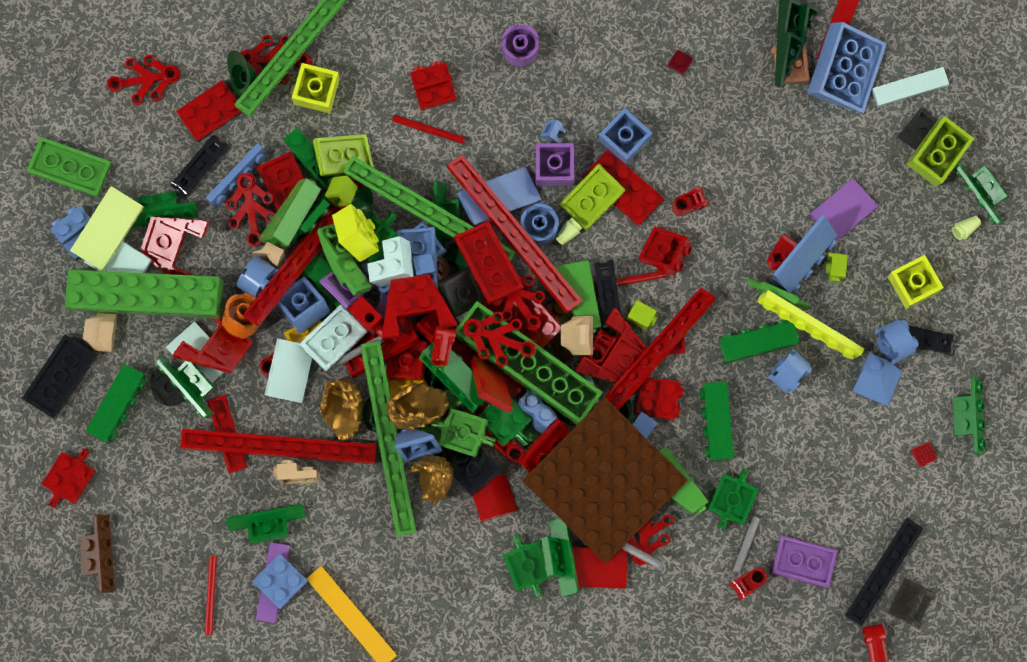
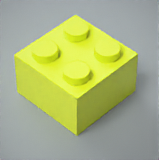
[292,63,340,114]
[332,204,379,262]
[888,255,944,310]

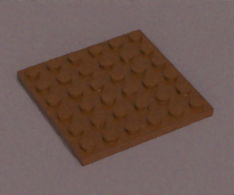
[522,397,688,564]

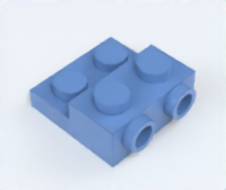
[50,206,90,261]

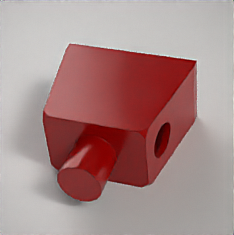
[348,296,384,339]

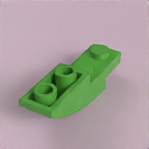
[318,224,372,296]

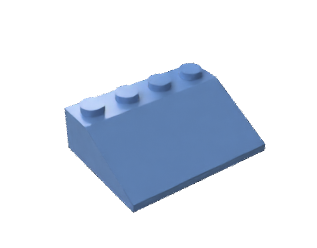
[807,22,887,114]
[770,214,837,294]

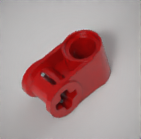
[672,187,710,216]
[767,233,798,271]
[587,328,618,366]
[489,439,524,465]
[729,568,767,601]

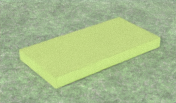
[70,186,144,271]

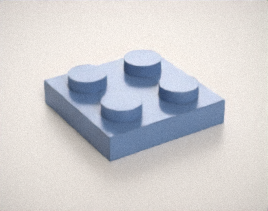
[252,554,308,610]

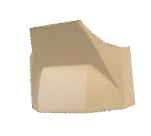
[252,242,287,269]
[83,313,118,353]
[561,316,593,356]

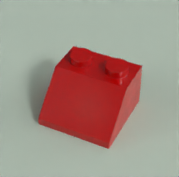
[472,474,518,523]

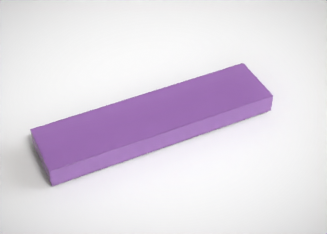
[256,542,290,623]

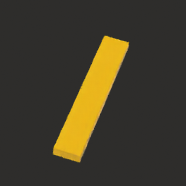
[306,566,397,662]

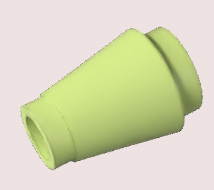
[952,216,981,240]
[555,218,582,246]

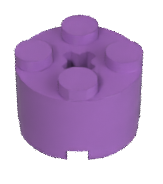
[502,24,539,68]

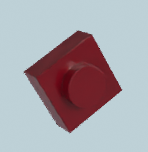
[667,49,693,76]

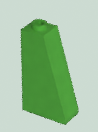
[259,178,321,248]
[555,260,601,335]
[659,446,709,515]

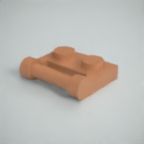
[771,45,810,84]

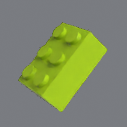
[906,116,975,187]

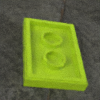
[313,134,374,176]
[559,164,626,231]

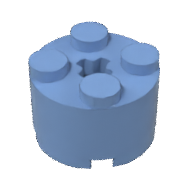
[520,203,559,246]
[236,256,279,297]
[875,319,919,364]
[767,348,812,393]

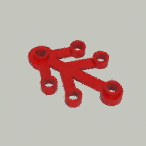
[241,35,312,84]
[107,54,181,106]
[226,173,276,247]
[491,275,545,332]
[463,312,536,367]
[627,514,673,565]

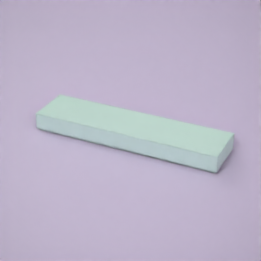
[872,67,949,107]

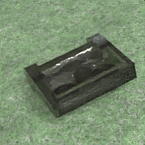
[887,578,936,629]

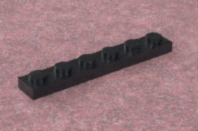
[844,518,924,627]

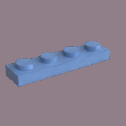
[206,143,267,209]

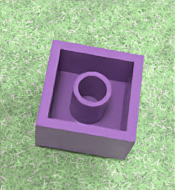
[536,143,574,186]

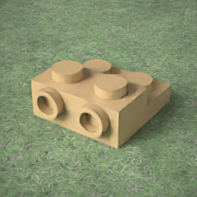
[273,460,320,484]

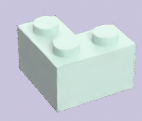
[367,236,414,287]

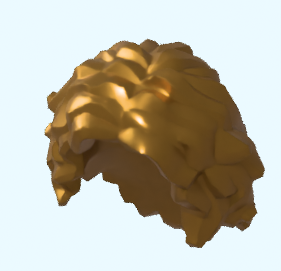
[320,378,363,441]
[387,382,449,431]
[410,454,454,505]

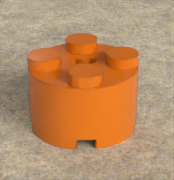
[222,293,259,339]

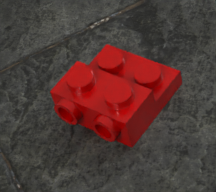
[410,61,457,111]
[638,226,692,276]
[386,340,429,381]
[635,377,684,422]

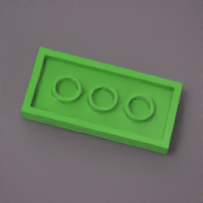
[26,137,112,198]

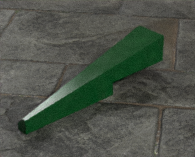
[775,0,820,87]

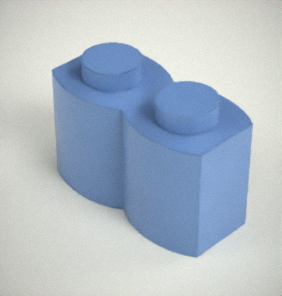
[517,391,557,433]

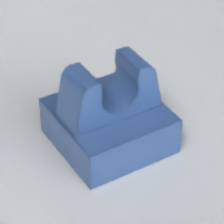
[540,120,566,142]

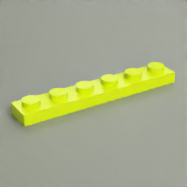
[757,290,864,360]

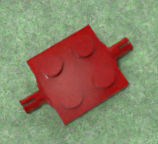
[41,448,96,508]

